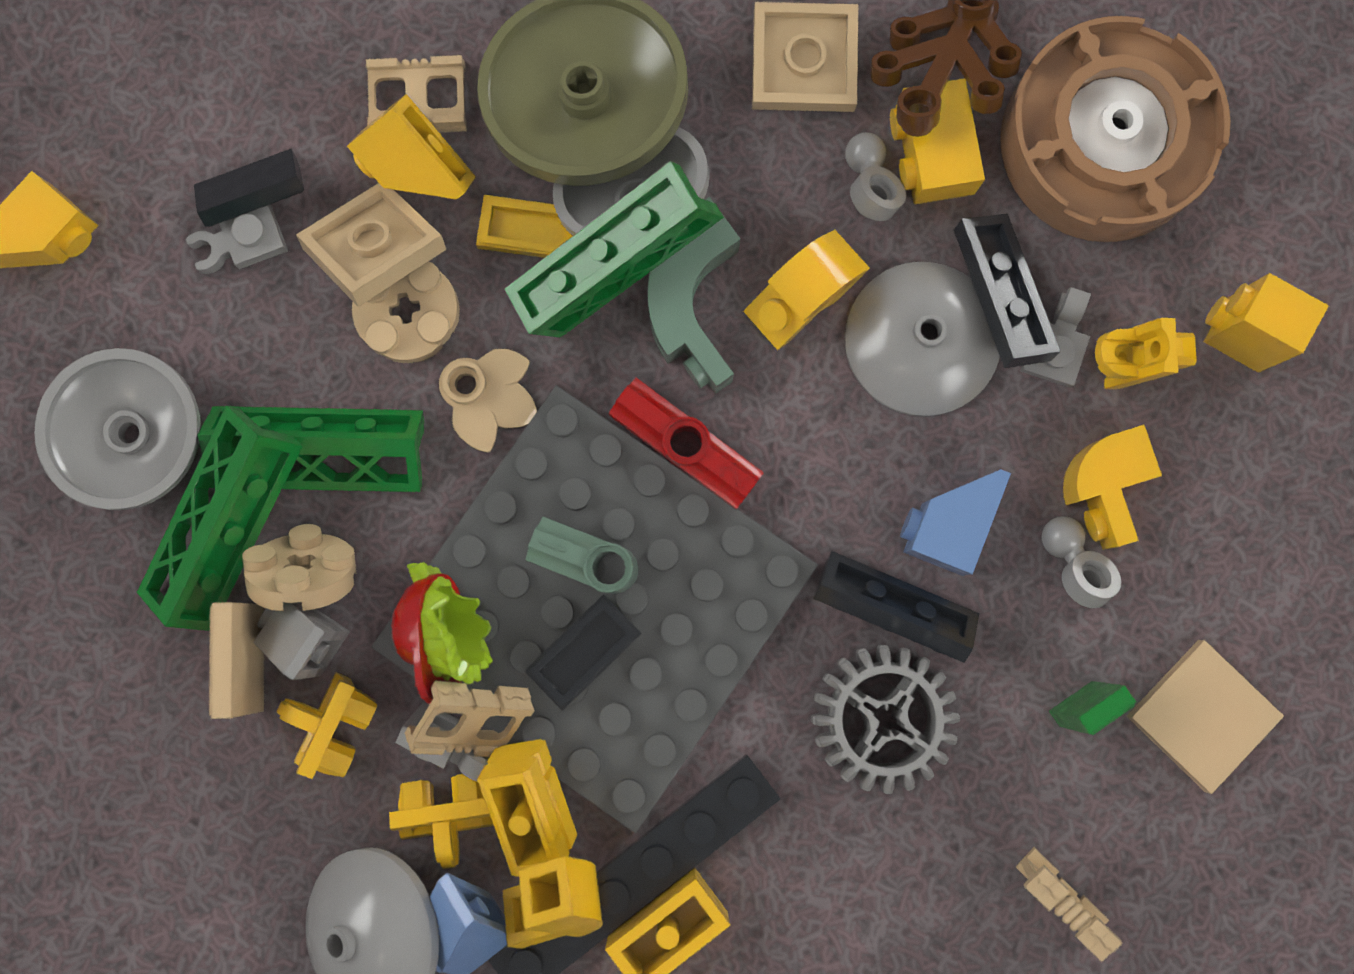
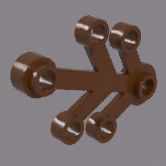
[871,0,1022,137]

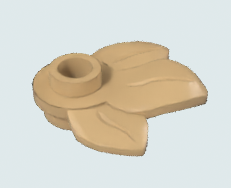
[439,349,537,453]

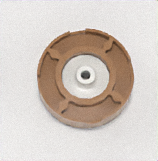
[1000,16,1231,242]

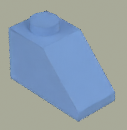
[900,469,1011,576]
[430,873,507,974]

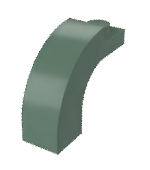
[648,197,741,394]

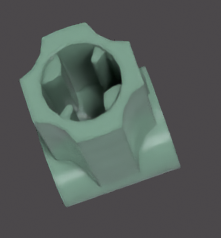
[525,516,639,594]

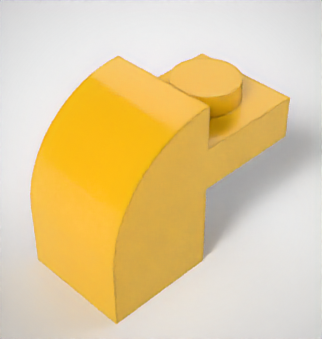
[743,230,870,350]
[1063,425,1162,550]
[502,856,603,948]

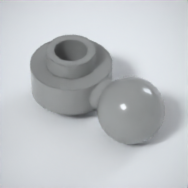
[845,132,906,221]
[1042,516,1121,608]

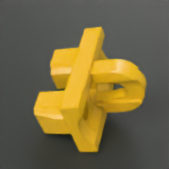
[1095,317,1197,389]
[276,672,377,779]
[389,774,494,869]

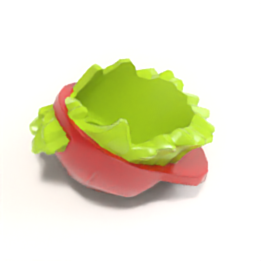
[391,562,493,704]

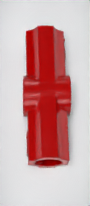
[608,378,764,510]

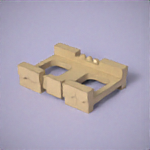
[366,55,467,132]
[405,681,534,757]
[1016,847,1123,962]

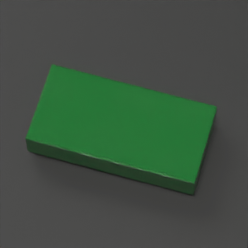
[1049,681,1136,735]

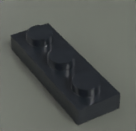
[954,213,1061,368]
[814,551,979,663]

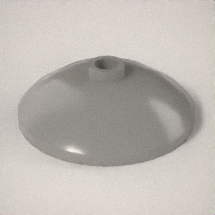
[553,127,710,236]
[845,262,1000,417]
[34,348,201,510]
[305,847,439,974]

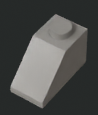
[253,602,350,680]

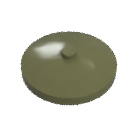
[477,0,688,186]

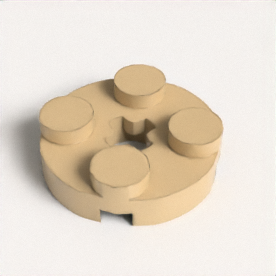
[352,261,460,363]
[243,524,357,611]

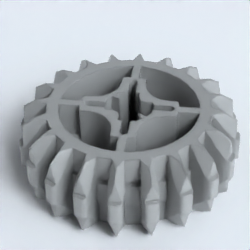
[811,645,960,794]

